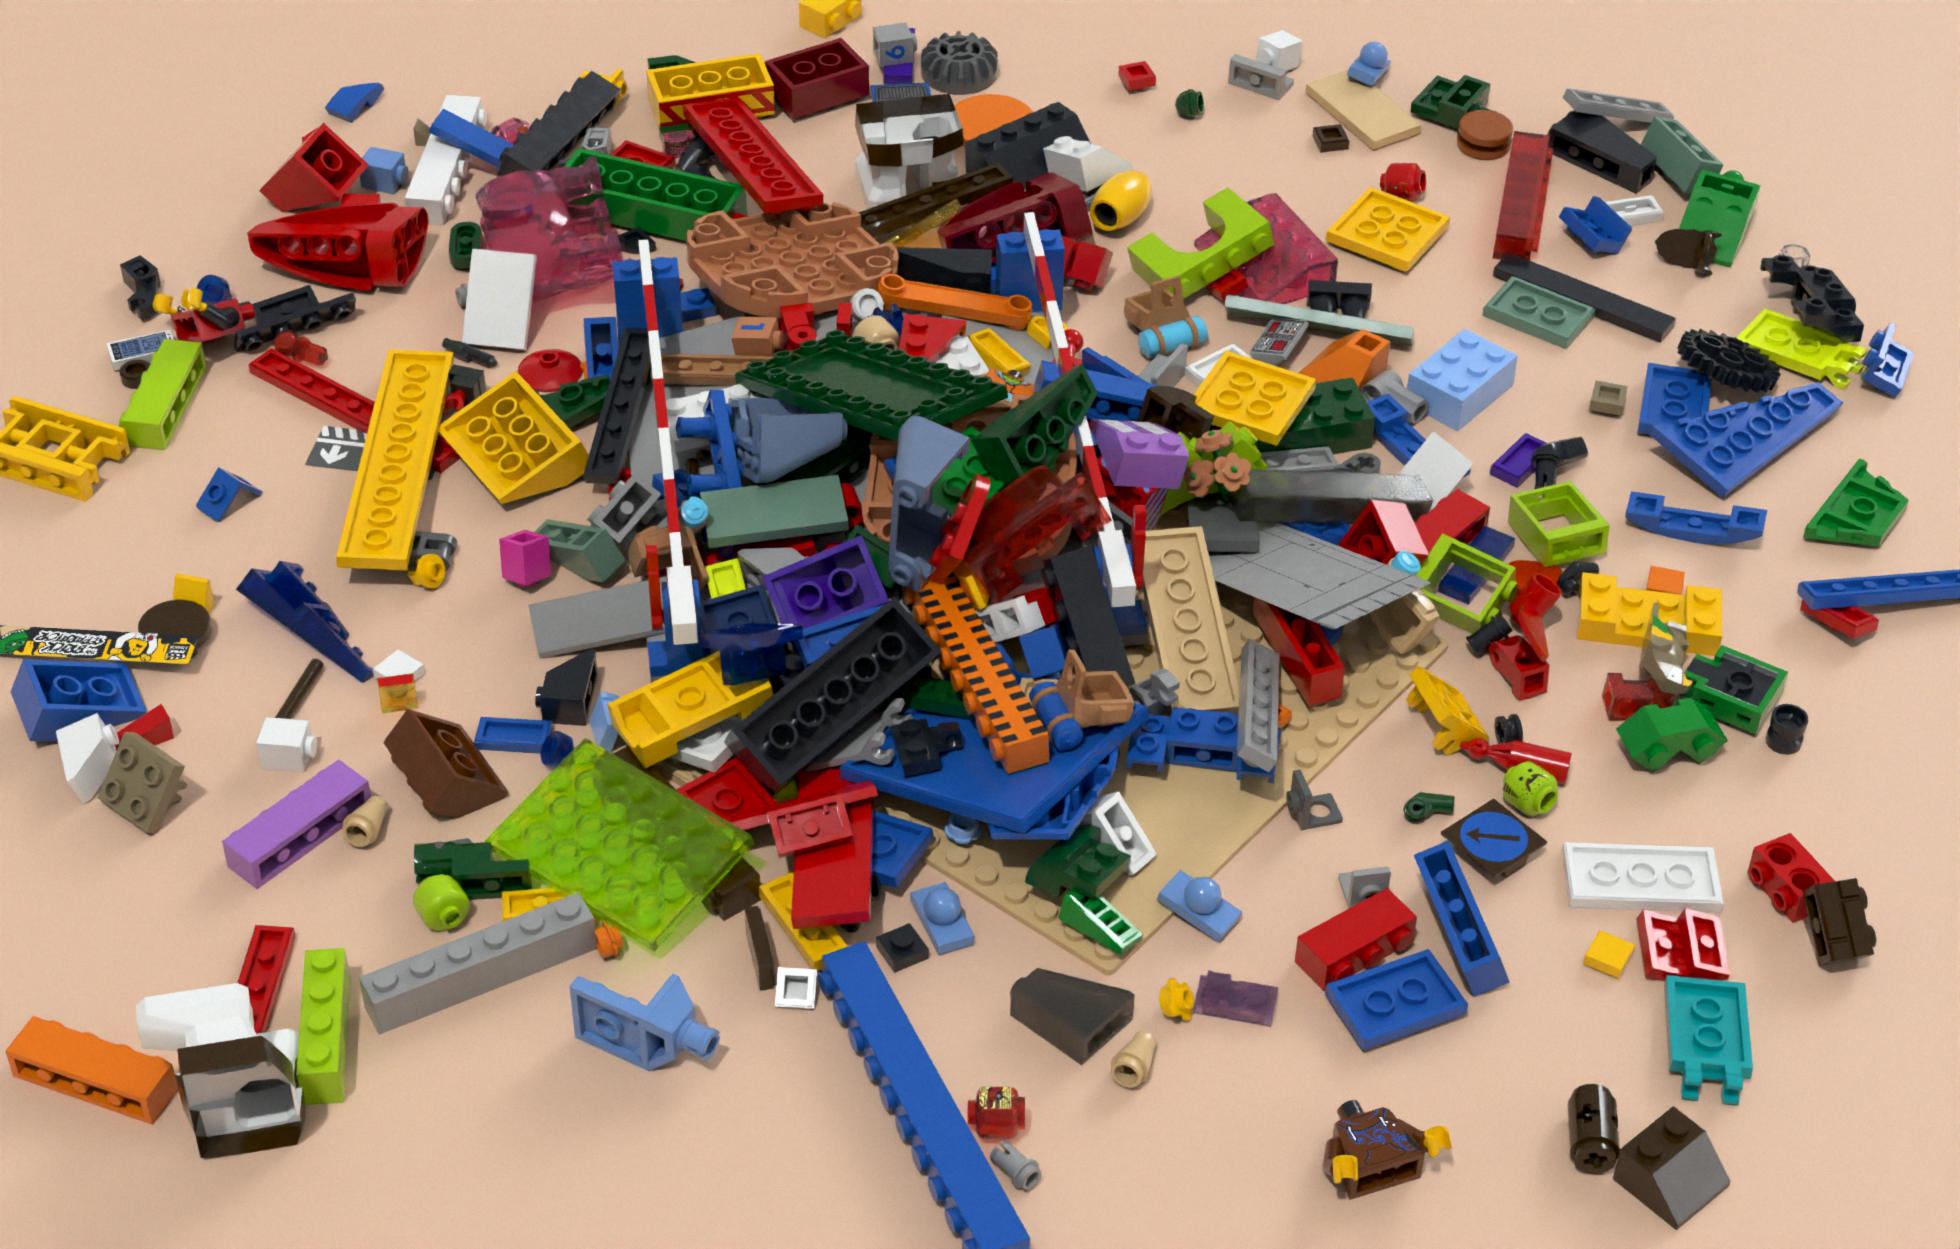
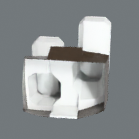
[855,94,964,209]
[136,983,306,1158]

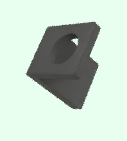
[1286,769,1343,831]

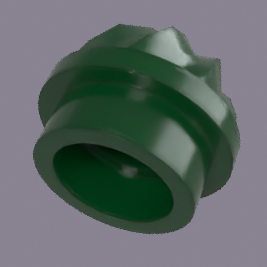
[1175,89,1204,118]

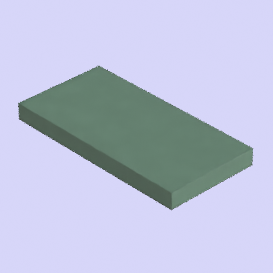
[700,475,849,548]

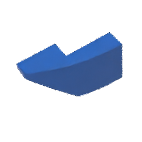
[325,82,384,123]

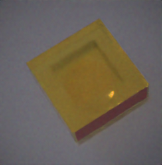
[377,673,418,713]

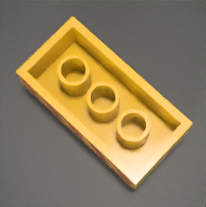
[646,53,775,127]

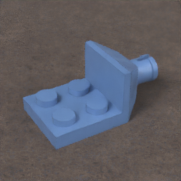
[569,973,720,1071]

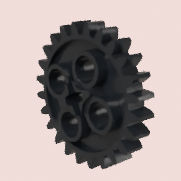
[1677,329,1781,393]

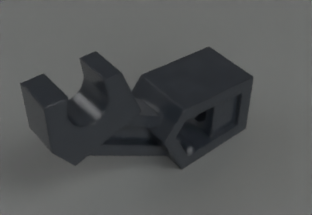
[120,255,161,320]

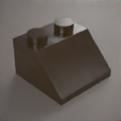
[1613,1106,1731,1230]

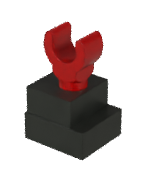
[442,364,487,416]

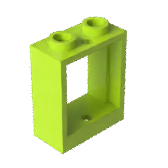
[1508,481,1610,567]
[1416,533,1519,634]

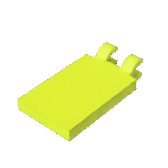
[1736,308,1867,389]

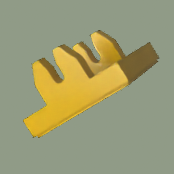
[1406,667,1490,756]

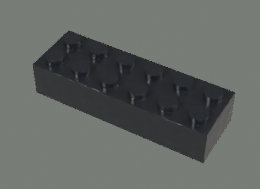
[724,597,943,797]

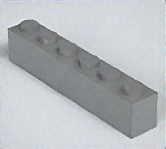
[359,893,597,1035]

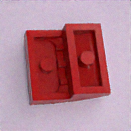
[1636,908,1730,981]

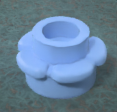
[945,813,982,844]

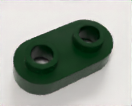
[449,222,483,270]

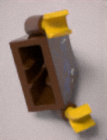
[1322,1100,1453,1200]

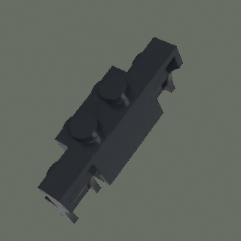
[1760,255,1864,342]

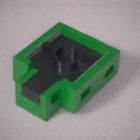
[1678,645,1788,734]

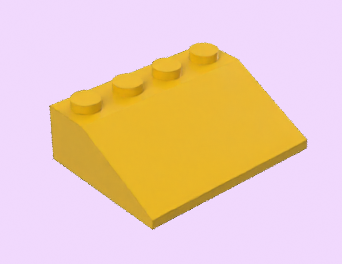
[438,371,589,504]

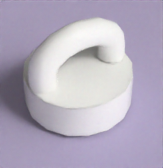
[850,288,884,321]

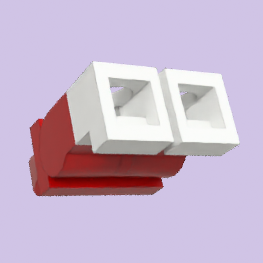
[975,587,1057,642]

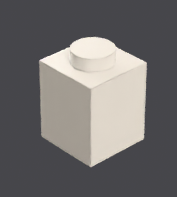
[1256,30,1303,71]
[256,717,317,772]

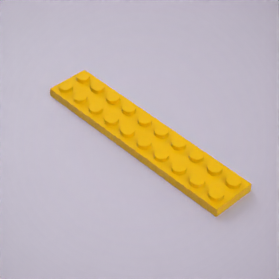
[336,349,454,570]

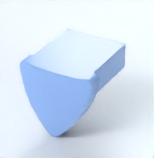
[590,692,620,752]

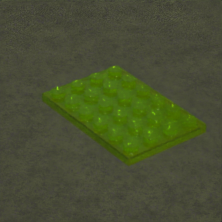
[485,738,754,952]

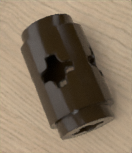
[1567,1084,1620,1173]

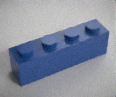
[1034,360,1160,422]
[1414,841,1510,997]

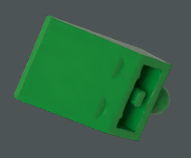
[1679,169,1761,268]

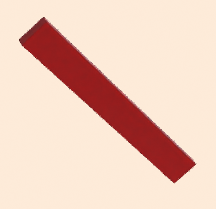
[248,348,460,473]

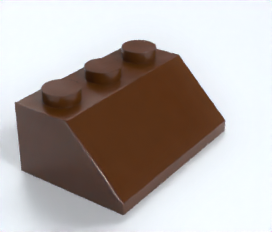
[383,709,509,819]

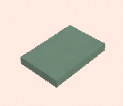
[1482,276,1596,349]

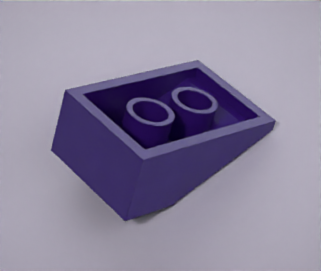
[762,535,889,643]

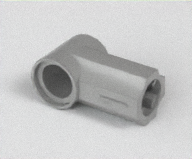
[1361,370,1429,425]

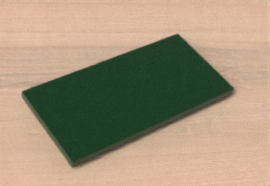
[735,330,1008,442]

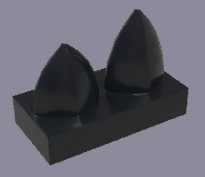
[1306,280,1372,318]

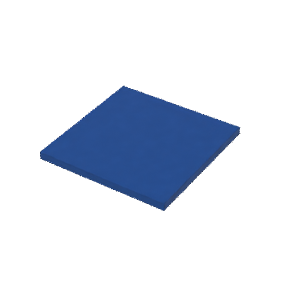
[839,671,1148,834]

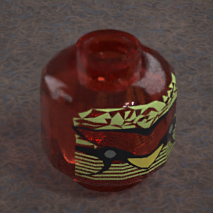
[967,1086,1025,1140]

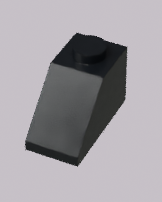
[535,650,598,726]

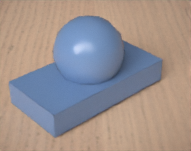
[1347,42,1391,86]
[1157,870,1242,942]
[910,882,974,955]

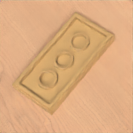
[1306,69,1421,150]

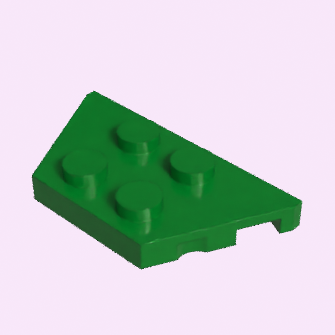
[1803,458,1909,546]

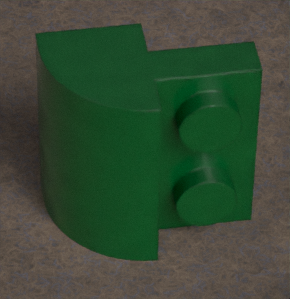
[1025,825,1131,900]

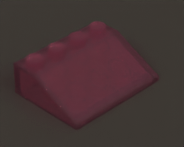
[1194,193,1338,304]

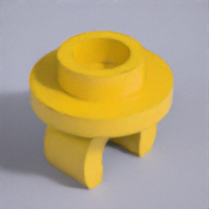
[407,554,445,588]

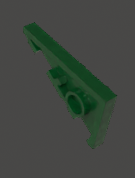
[534,368,652,429]

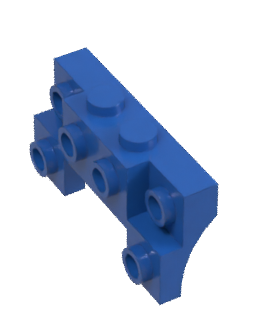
[1126,707,1281,784]

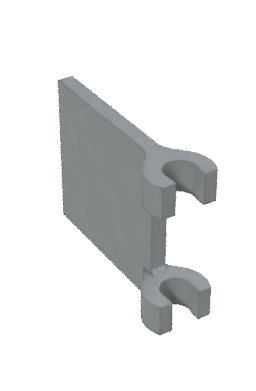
[804,698,913,772]

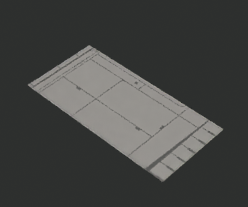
[1208,515,1431,629]

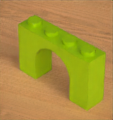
[1127,187,1274,299]

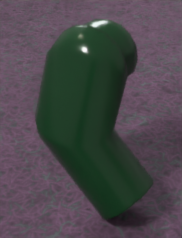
[1403,792,1455,822]

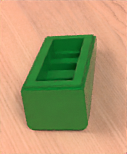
[1058,890,1143,955]

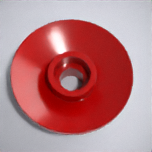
[518,349,582,392]

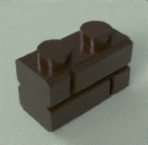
[1802,878,1876,966]

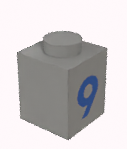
[873,22,917,67]

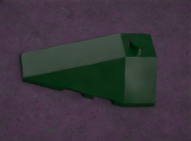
[971,364,1098,497]

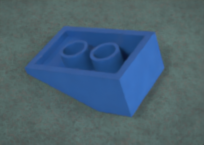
[10,659,147,742]

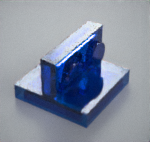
[699,622,803,686]

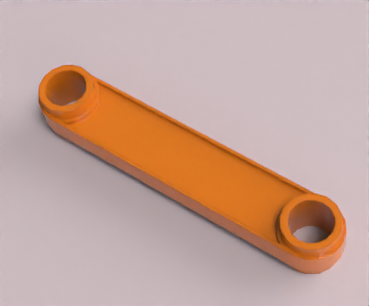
[877,274,1032,331]

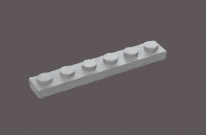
[1237,638,1280,772]

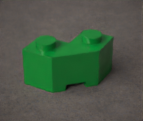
[1616,697,1728,772]

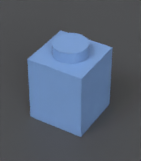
[360,147,408,194]

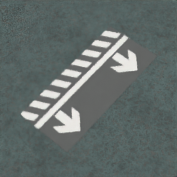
[305,426,436,480]

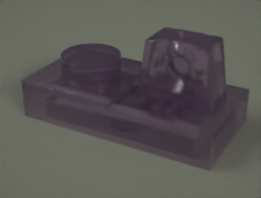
[1194,970,1278,1027]

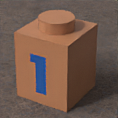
[731,317,785,356]

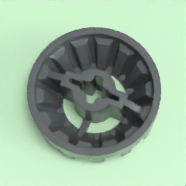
[921,31,998,95]

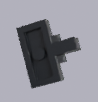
[890,718,963,777]

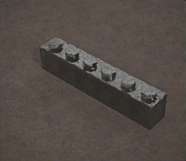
[1227,469,1434,524]

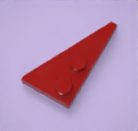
[899,314,967,363]

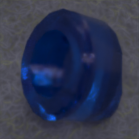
[197,275,232,303]
[540,731,578,769]

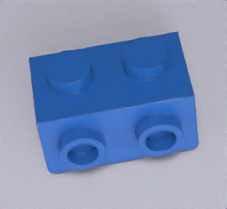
[1558,196,1632,254]
[1861,323,1914,397]

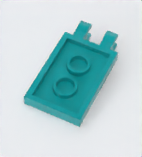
[1664,975,1753,1105]

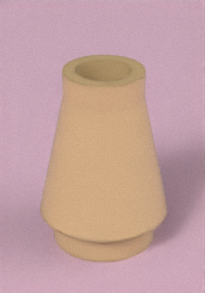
[342,795,389,847]
[1111,1031,1156,1088]

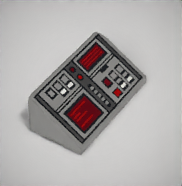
[1250,318,1309,366]

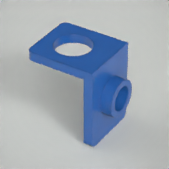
[196,467,262,522]

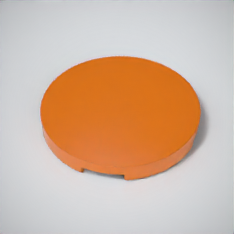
[954,94,1033,147]

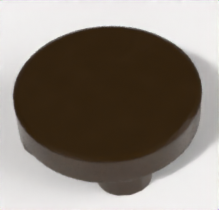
[138,599,212,659]

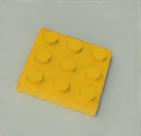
[1326,187,1450,272]
[1194,350,1316,446]

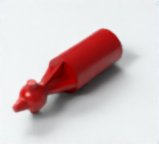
[1460,738,1572,785]

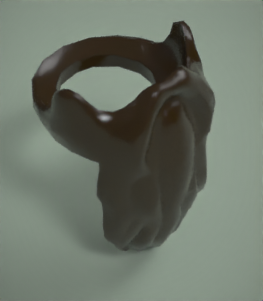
[1655,229,1722,275]

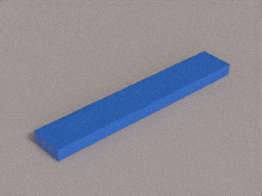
[1797,569,1960,610]

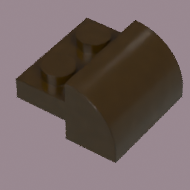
[1137,386,1214,440]

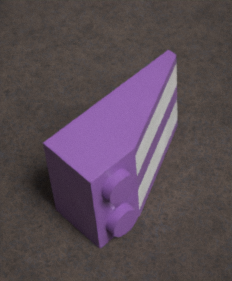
[1090,419,1189,489]

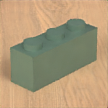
[1641,117,1724,196]

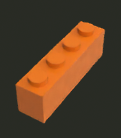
[5,1016,178,1125]

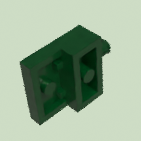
[1410,75,1497,129]

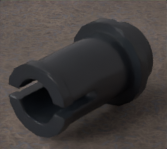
[1466,614,1513,656]

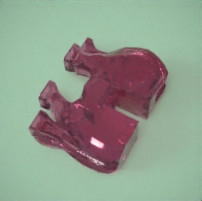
[475,155,623,303]

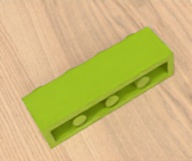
[119,339,206,450]
[296,948,351,1105]

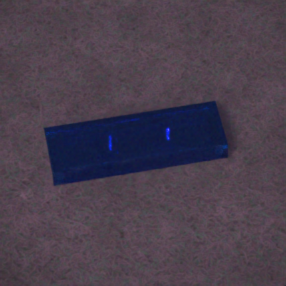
[1438,526,1515,605]

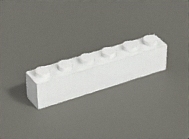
[405,95,487,226]

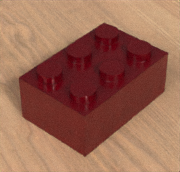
[765,38,869,119]

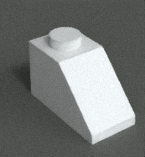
[56,713,120,804]
[1077,791,1157,876]

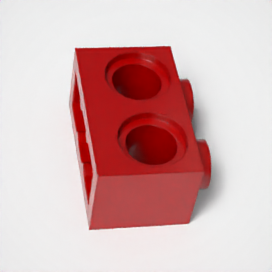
[1747,833,1836,923]

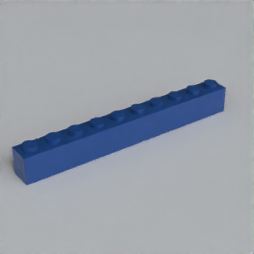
[818,941,1030,1249]

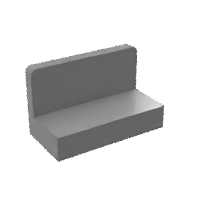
[1228,54,1294,100]
[1139,343,1188,387]

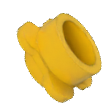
[1159,978,1194,1021]

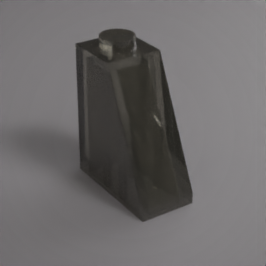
[1010,968,1135,1066]

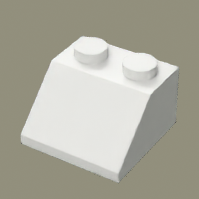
[1043,136,1133,192]

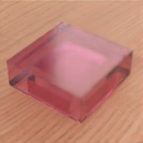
[662,129,694,158]

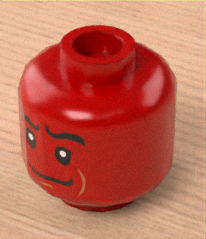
[1380,163,1427,201]

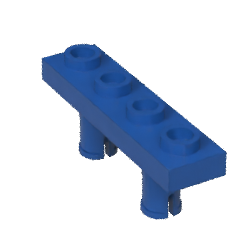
[676,390,743,496]

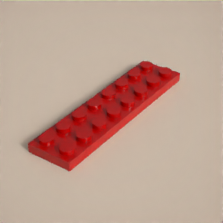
[683,98,824,214]

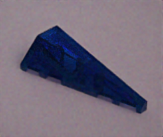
[236,561,374,683]

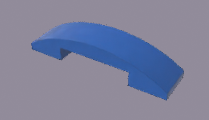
[1367,393,1471,478]
[1625,491,1767,544]

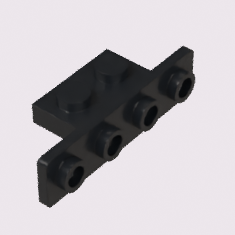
[234,285,356,352]

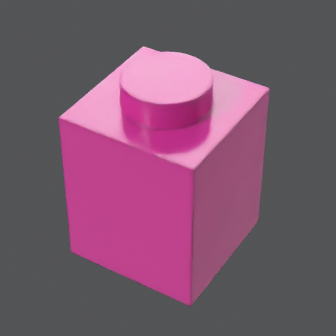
[499,530,551,587]

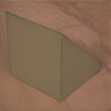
[413,118,431,146]

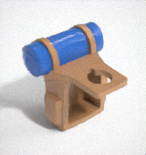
[1029,650,1134,751]

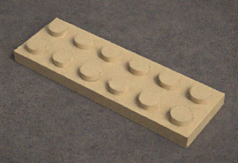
[1143,526,1240,716]

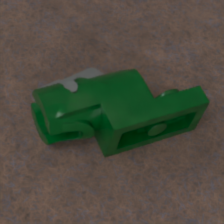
[414,838,532,900]

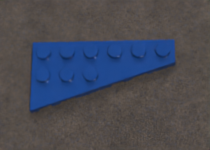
[1649,382,1843,498]

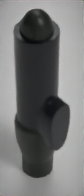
[442,338,497,368]

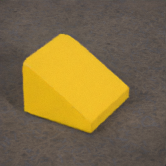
[173,573,215,613]

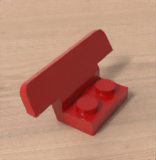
[731,781,878,858]

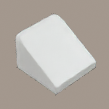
[775,967,818,1009]

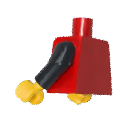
[153,288,255,342]

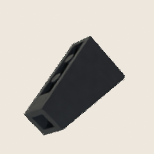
[1547,110,1657,194]

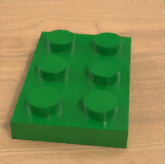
[933,426,1009,518]

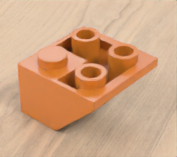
[1299,329,1390,391]

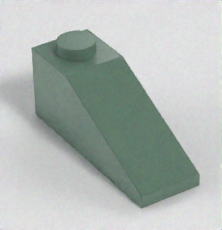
[534,519,626,583]

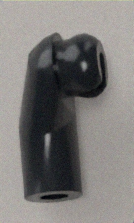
[1556,561,1599,597]

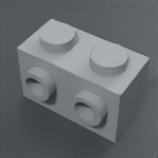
[587,473,661,550]

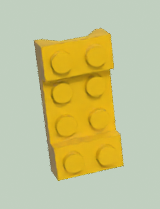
[1576,572,1722,656]
[607,643,773,768]

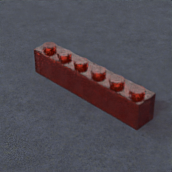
[1492,131,1554,260]

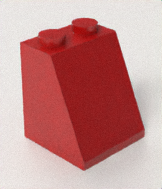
[259,122,369,212]

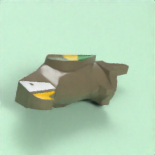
[1639,602,1693,695]

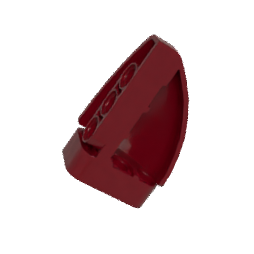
[937,172,1092,263]

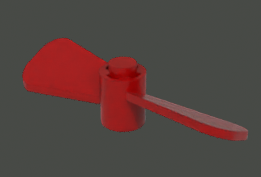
[1509,560,1562,662]

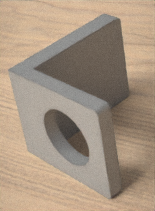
[1338,867,1391,909]

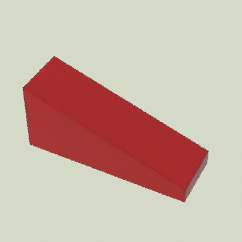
[115,704,174,751]

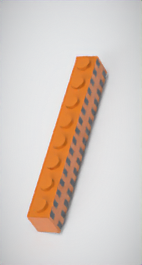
[901,572,1050,774]

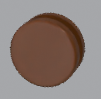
[1457,110,1513,160]

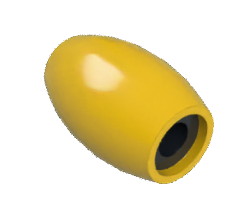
[1090,170,1152,231]

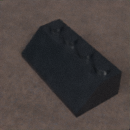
[965,102,1091,188]
[1041,545,1135,686]

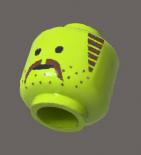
[1503,761,1559,816]

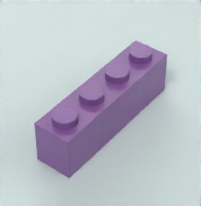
[222,759,371,889]

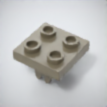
[97,732,187,833]

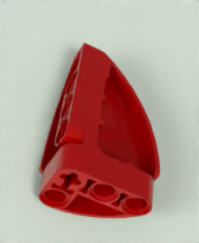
[247,202,429,290]

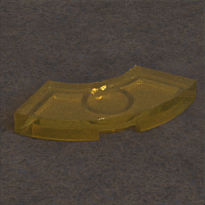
[883,199,962,249]

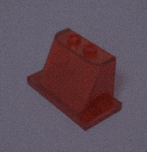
[964,465,1112,603]

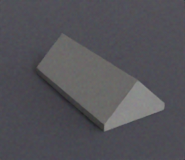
[528,576,669,659]

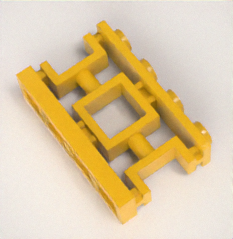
[0,396,130,502]

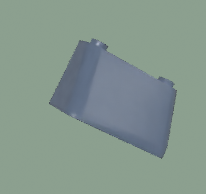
[728,398,847,483]
[889,416,970,592]

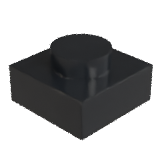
[876,923,929,973]

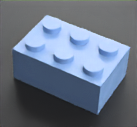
[1407,329,1518,431]

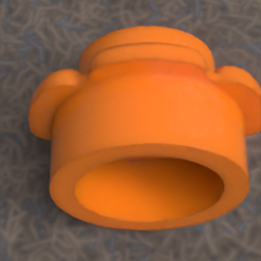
[594,921,624,959]

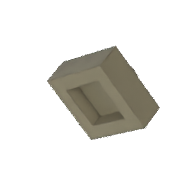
[1589,380,1628,416]

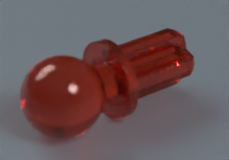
[274,331,329,366]

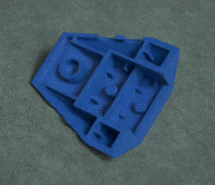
[986,745,1119,840]

